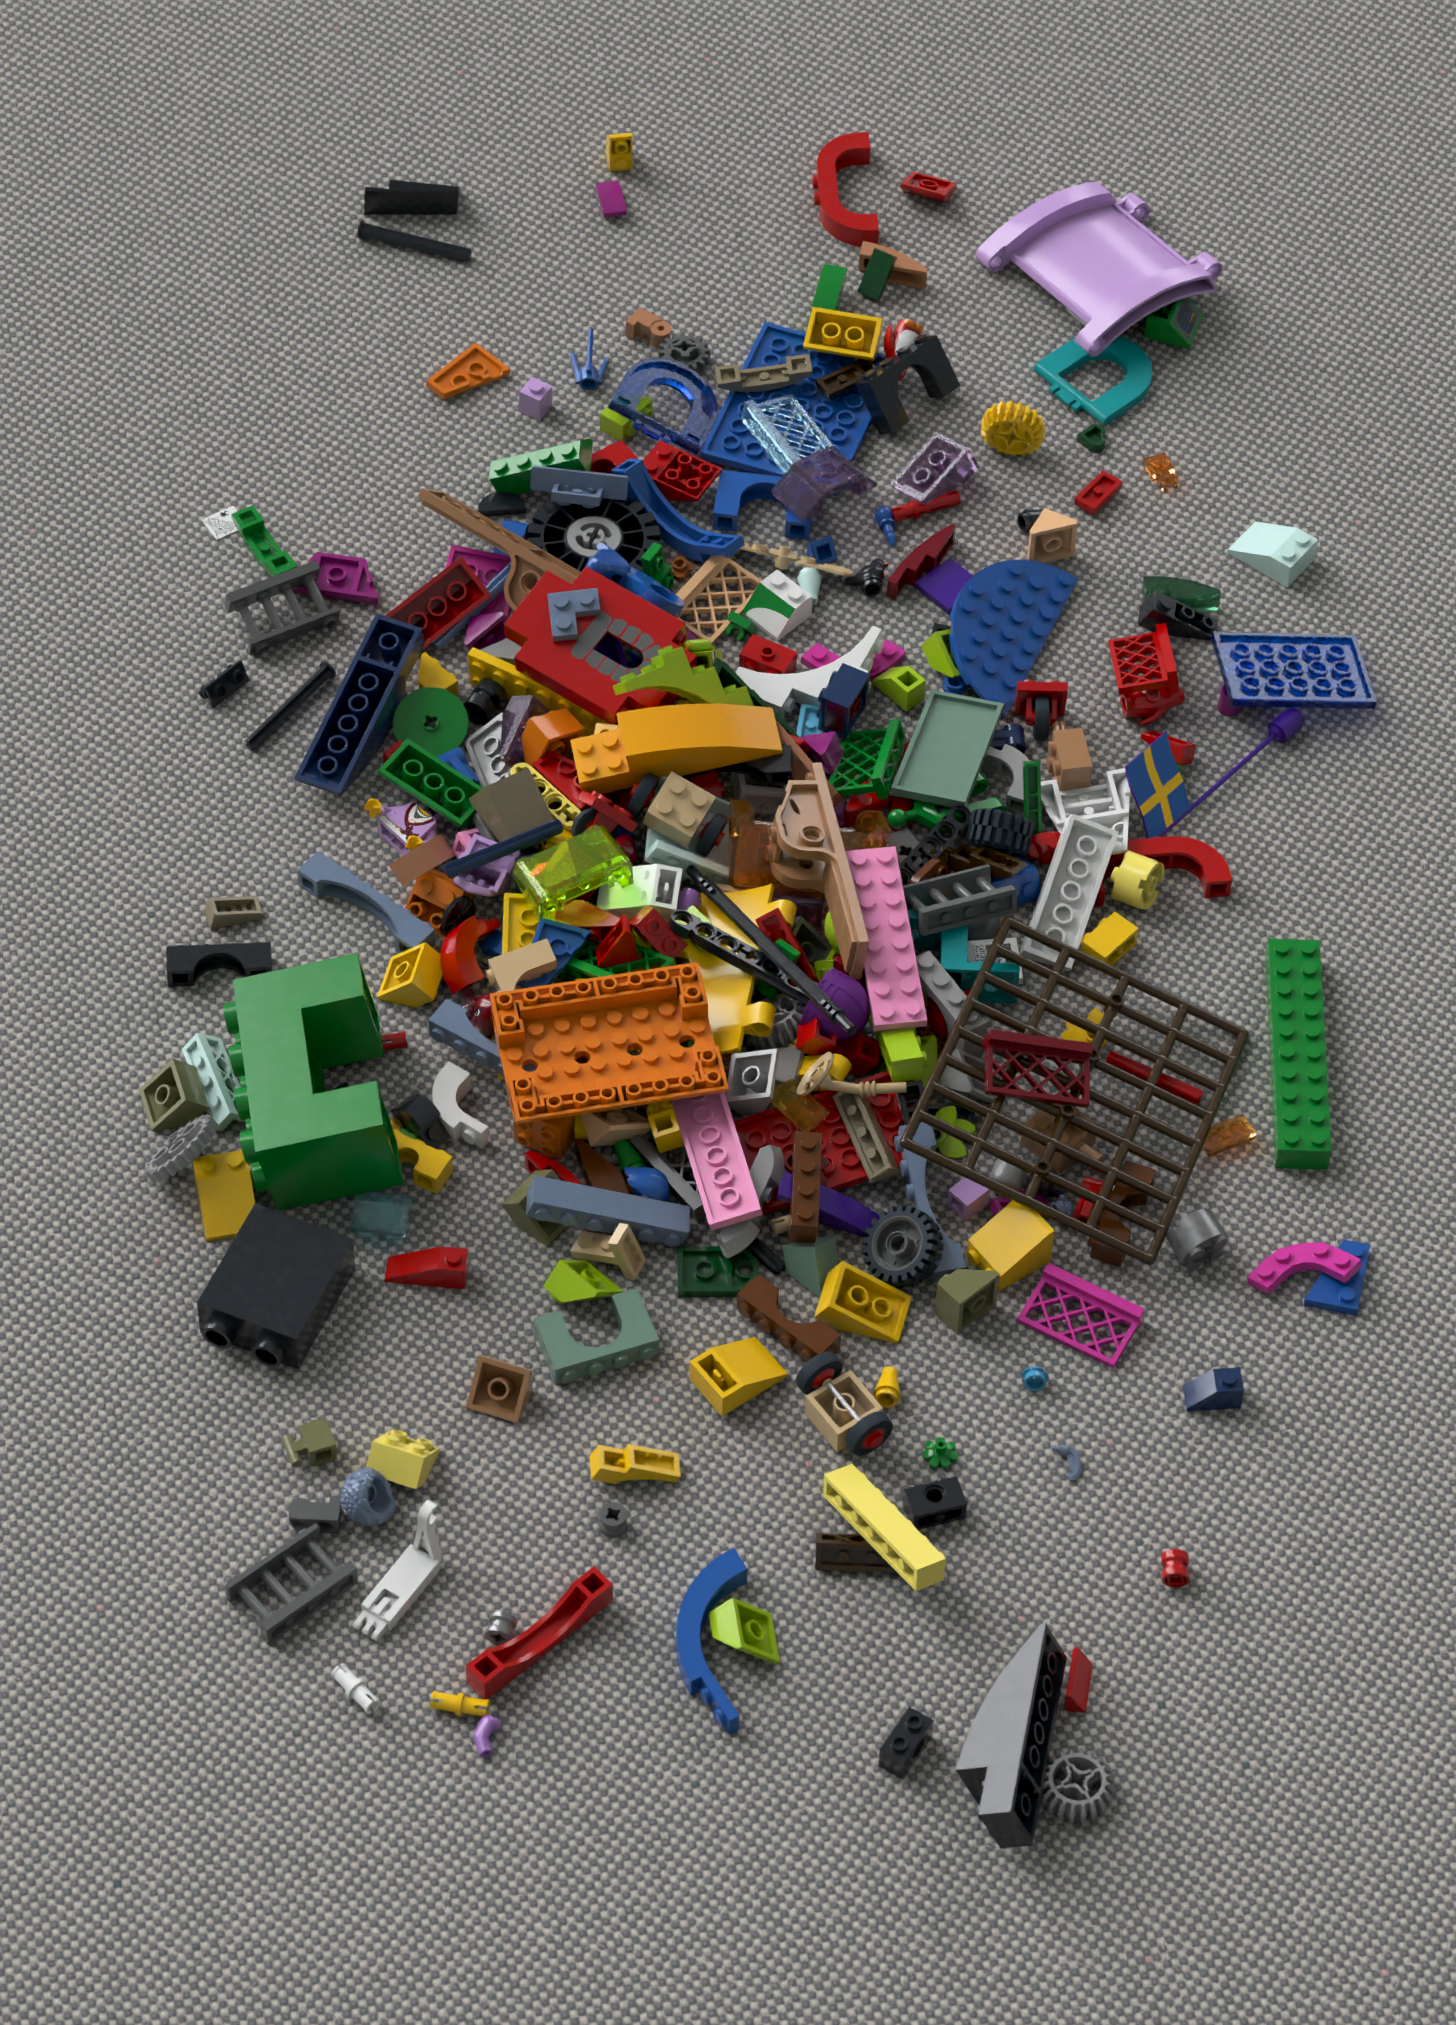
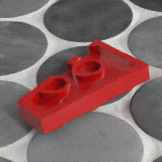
[531,751,616,812]

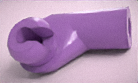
[473,1715,500,1758]

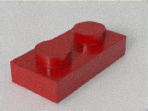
[1074,470,1123,516]

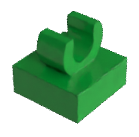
[726,610,758,643]

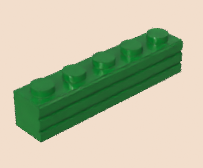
[1023,761,1042,835]

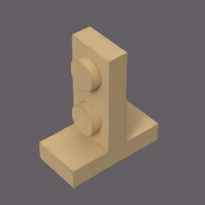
[570,1223,646,1280]

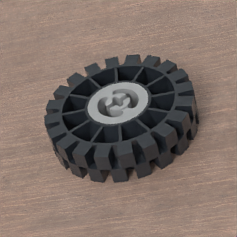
[527,495,660,573]

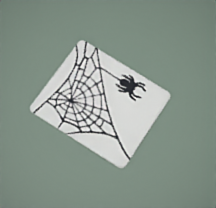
[202,506,238,539]

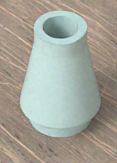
[797,567,822,606]

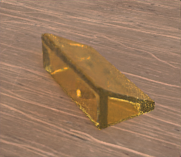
[771,1078,829,1132]

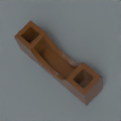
[788,1131,822,1243]
[1087,1160,1156,1267]
[737,1274,841,1363]

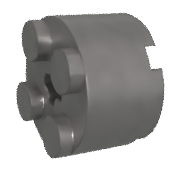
[1166,1209,1229,1271]

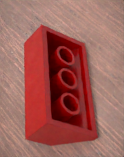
[385,557,492,650]

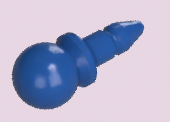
[874,506,896,546]

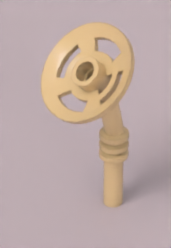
[797,1052,907,1097]

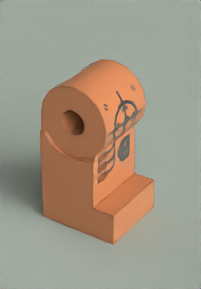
[625,307,671,349]

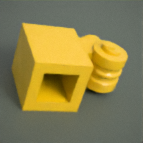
[646,1101,685,1153]

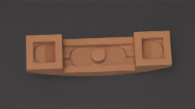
[389,834,456,887]

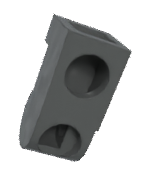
[288,1496,342,1534]

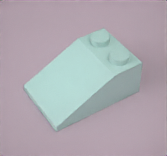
[1227,522,1318,587]

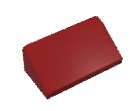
[1064,1647,1093,1713]

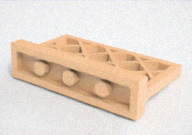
[676,556,762,644]

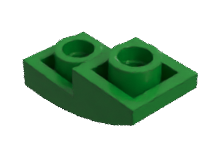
[641,542,674,590]

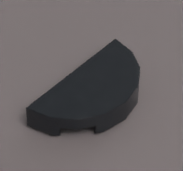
[478,492,526,517]

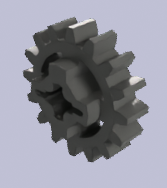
[659,332,710,377]

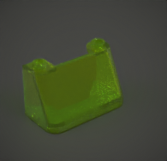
[512,825,634,923]

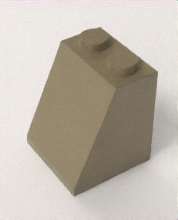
[469,768,554,842]

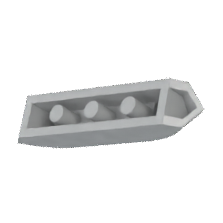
[719,1145,785,1258]

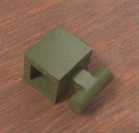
[281,1418,337,1467]

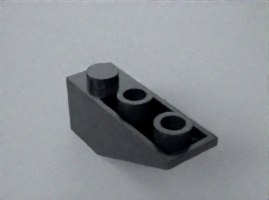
[1138,590,1218,641]

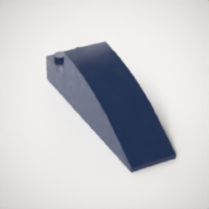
[294,613,425,796]

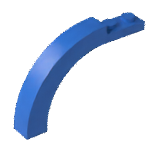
[611,459,745,562]
[676,1548,748,1735]

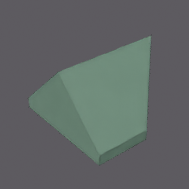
[782,1236,839,1298]

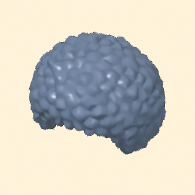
[340,1467,396,1526]

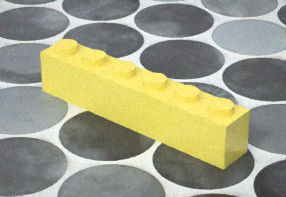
[823,1464,946,1591]

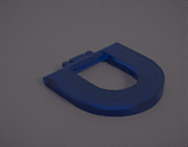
[607,358,718,456]

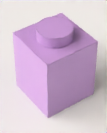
[519,377,552,421]
[947,1177,990,1221]

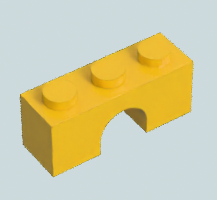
[393,1129,453,1194]

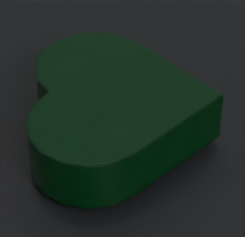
[1076,424,1106,453]

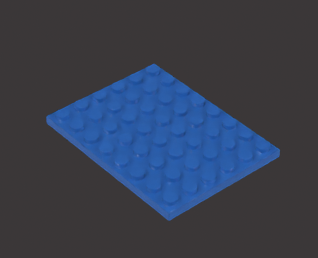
[700,322,886,496]

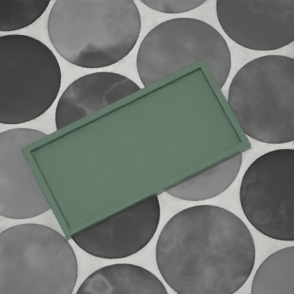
[891,690,1004,807]

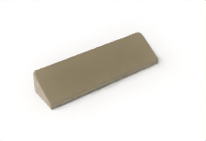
[832,1082,900,1183]

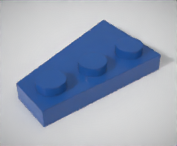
[517,917,591,989]

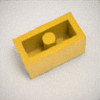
[1080,912,1139,974]

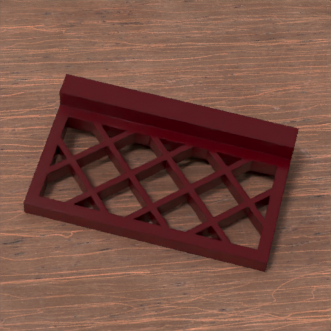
[983,1029,1093,1108]

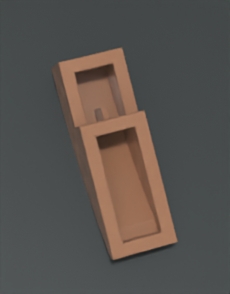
[859,241,927,289]

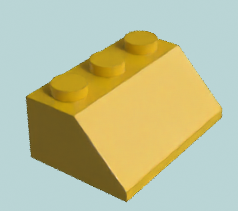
[803,307,883,360]

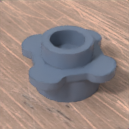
[1051,1194,1074,1223]

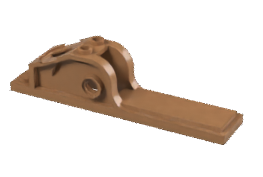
[418,488,581,611]
[765,762,869,979]

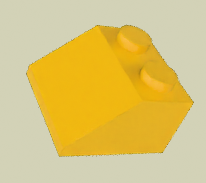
[377,942,443,1007]

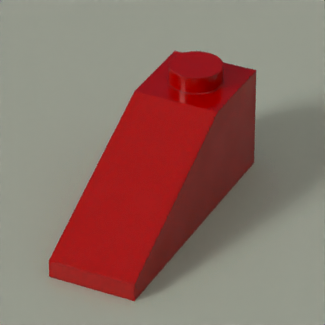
[384,1246,469,1290]

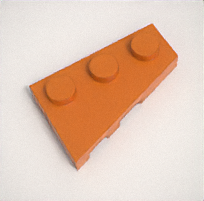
[426,343,510,400]

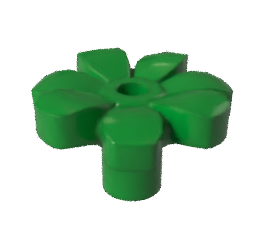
[922,1437,958,1470]

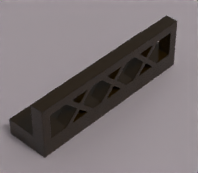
[815,1533,928,1573]

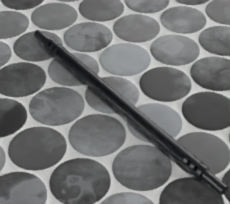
[686,865,856,1035]

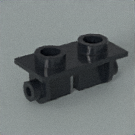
[199,660,249,708]

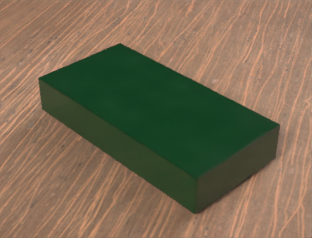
[857,248,897,301]

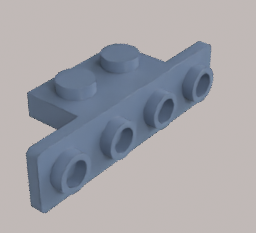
[530,465,629,508]

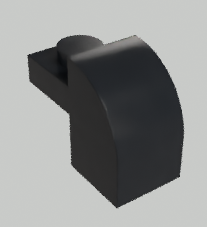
[391,1094,451,1148]

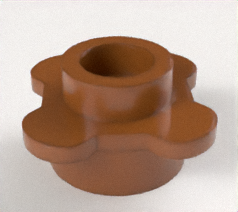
[666,555,694,580]

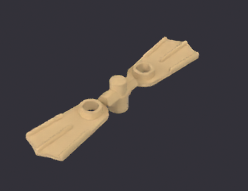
[739,542,853,576]

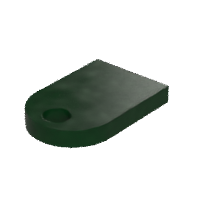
[677,1246,759,1297]

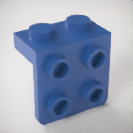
[991,855,1041,905]

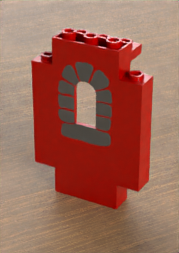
[504,567,697,725]

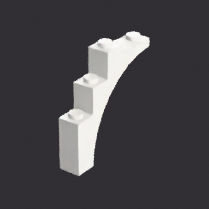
[735,626,884,719]

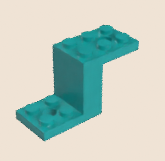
[907,910,1020,1004]

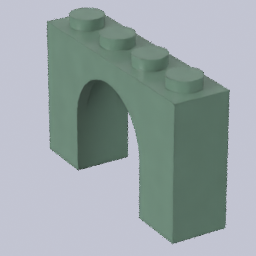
[534,1288,659,1385]

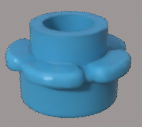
[1022,1366,1049,1391]

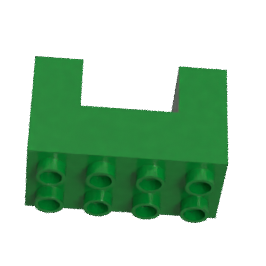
[223,953,404,1211]

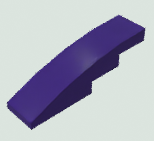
[776,1171,880,1237]

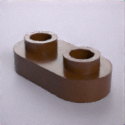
[909,858,949,884]

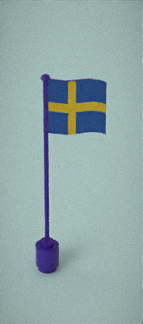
[1125,708,1304,838]

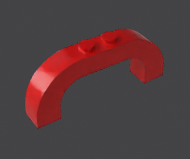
[812,132,879,247]
[1093,836,1232,907]

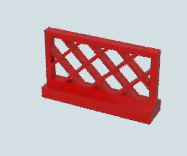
[1108,623,1180,695]

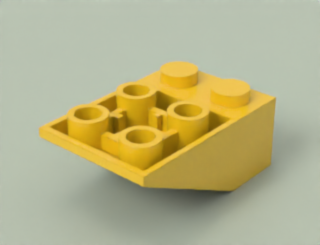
[689,1337,788,1416]

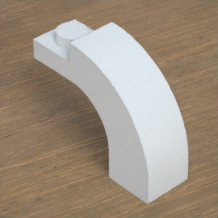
[432,1061,488,1149]

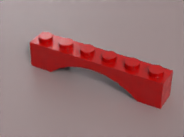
[466,1566,613,1700]

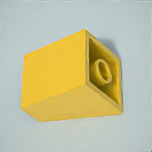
[966,1201,1054,1292]

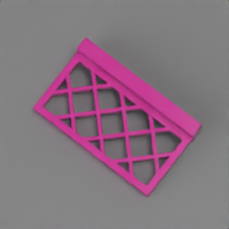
[1017,1263,1144,1369]

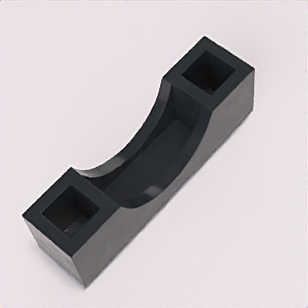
[166,942,272,987]

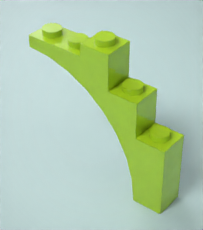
[612,645,754,706]

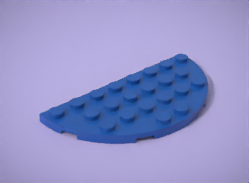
[949,559,1078,720]

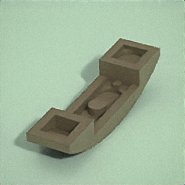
[715,354,813,392]

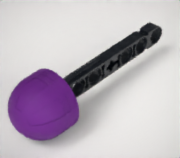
[669,910,870,1042]

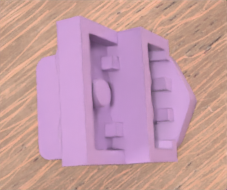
[454,834,522,897]

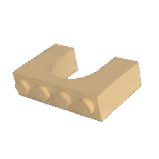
[486,939,557,993]

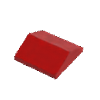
[900,171,957,204]

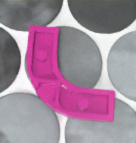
[801,639,906,682]
[1247,1242,1362,1295]

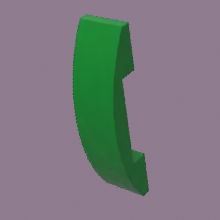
[231,505,298,577]

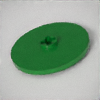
[393,687,469,757]

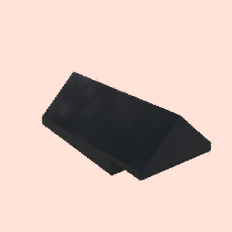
[364,180,460,215]

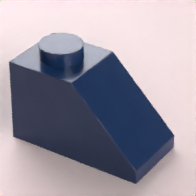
[1183,1367,1244,1411]

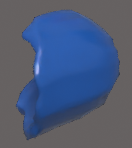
[624,1167,670,1202]

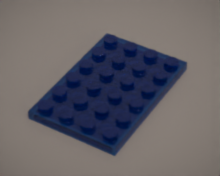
[1211,632,1377,709]

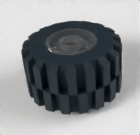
[966,808,1035,857]

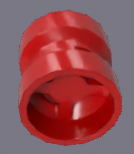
[1161,1549,1190,1588]

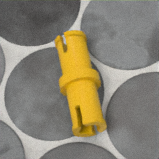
[430,1691,490,1717]

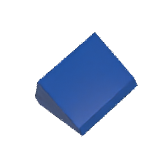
[806,536,838,565]

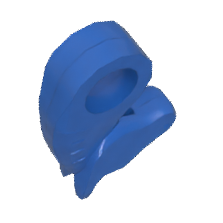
[585,542,685,618]

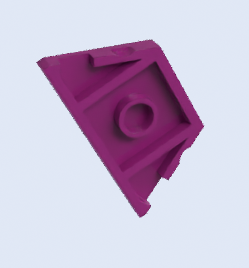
[293,552,379,605]

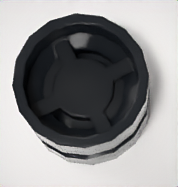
[463,678,507,726]

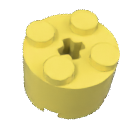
[1111,851,1164,910]

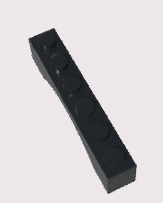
[681,744,794,786]

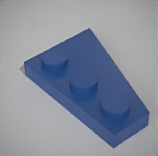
[1303,1239,1370,1316]

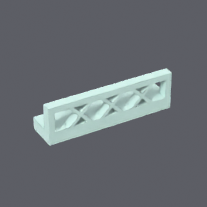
[182,1033,245,1131]

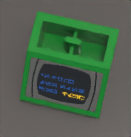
[1144,297,1203,349]

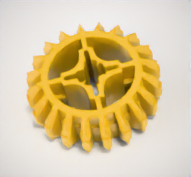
[981,400,1045,457]

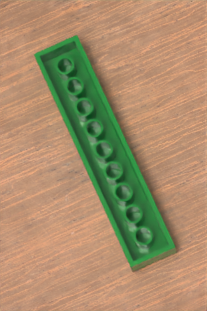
[1265,939,1331,1170]

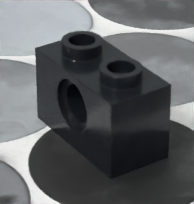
[902,1476,967,1530]
[878,1707,934,1780]

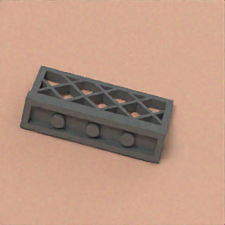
[630,1115,706,1223]

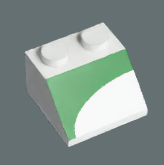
[742,570,812,641]

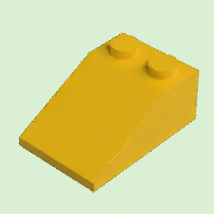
[193,1150,255,1241]
[814,1261,912,1343]

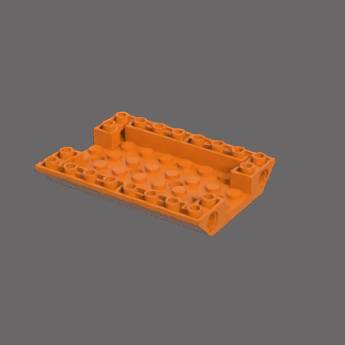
[489,962,729,1124]

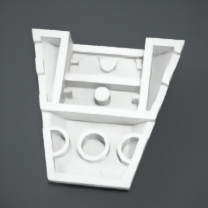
[1041,768,1130,855]

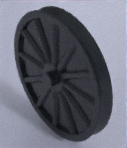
[440,896,476,937]

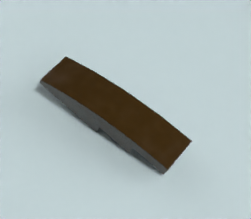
[928,844,1027,878]

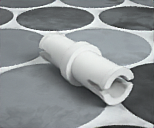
[331,1663,381,1714]

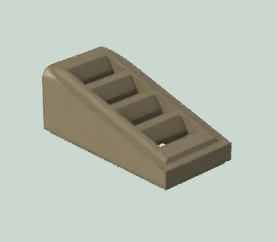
[205,896,263,929]

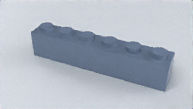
[526,1175,690,1247]

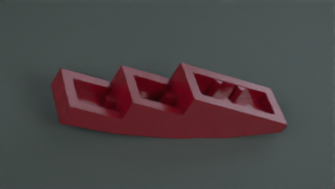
[886,524,956,600]

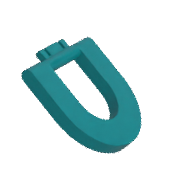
[1033,336,1152,426]

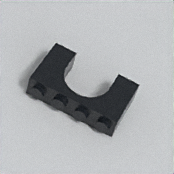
[855,334,961,434]

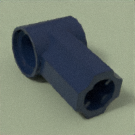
[990,723,1026,754]

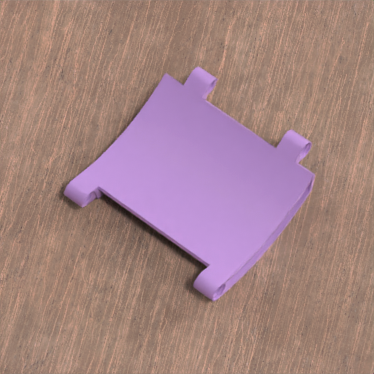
[975,182,1223,357]

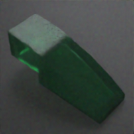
[1141,576,1221,611]

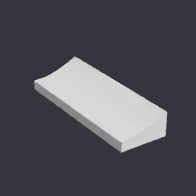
[1019,813,1119,972]

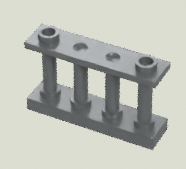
[224,560,341,655]
[903,864,1017,936]
[225,1523,358,1645]

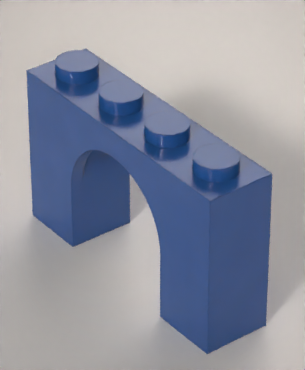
[713,470,817,540]

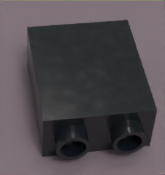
[197,1203,355,1370]

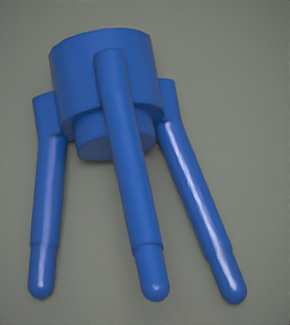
[570,328,609,390]

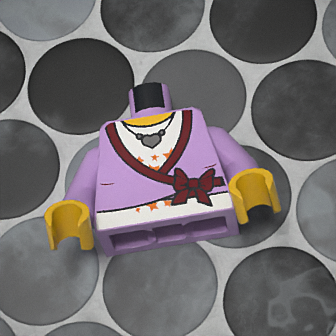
[364,798,442,856]

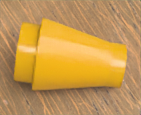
[873,1366,901,1408]

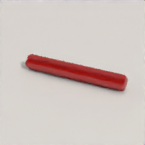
[1106,1051,1204,1104]

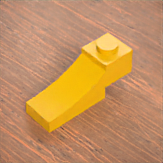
[589,1444,681,1484]

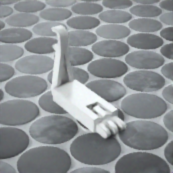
[353,1500,442,1641]

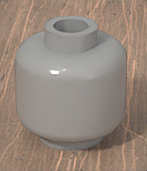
[989,1159,1027,1197]

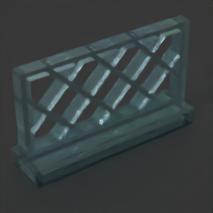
[741,394,842,479]

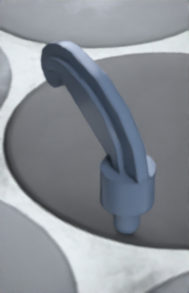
[1051,1444,1081,1481]

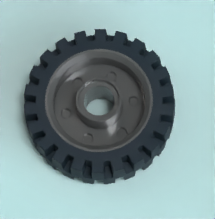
[862,1205,944,1288]

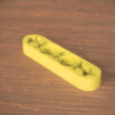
[510,763,581,832]

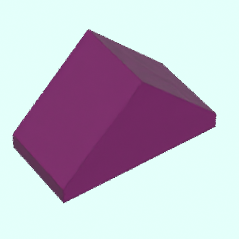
[464,612,508,651]
[800,731,844,775]

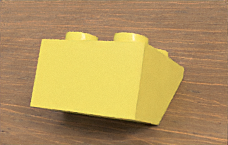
[366,1430,440,1489]

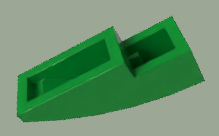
[807,264,847,328]

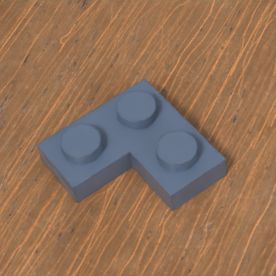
[547,588,601,642]

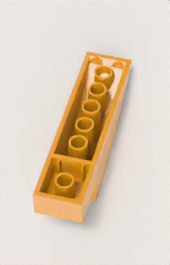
[570,703,783,794]

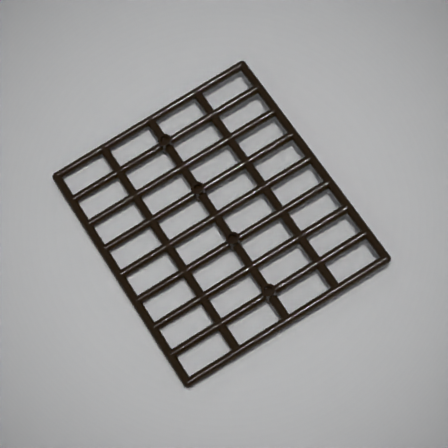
[900,917,1249,1265]

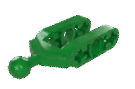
[888,771,1007,833]

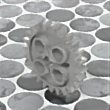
[144,1114,218,1184]

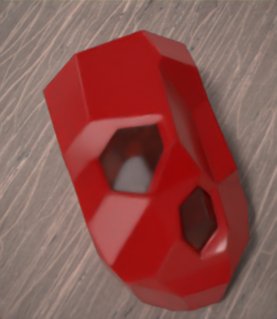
[1025,831,1061,864]

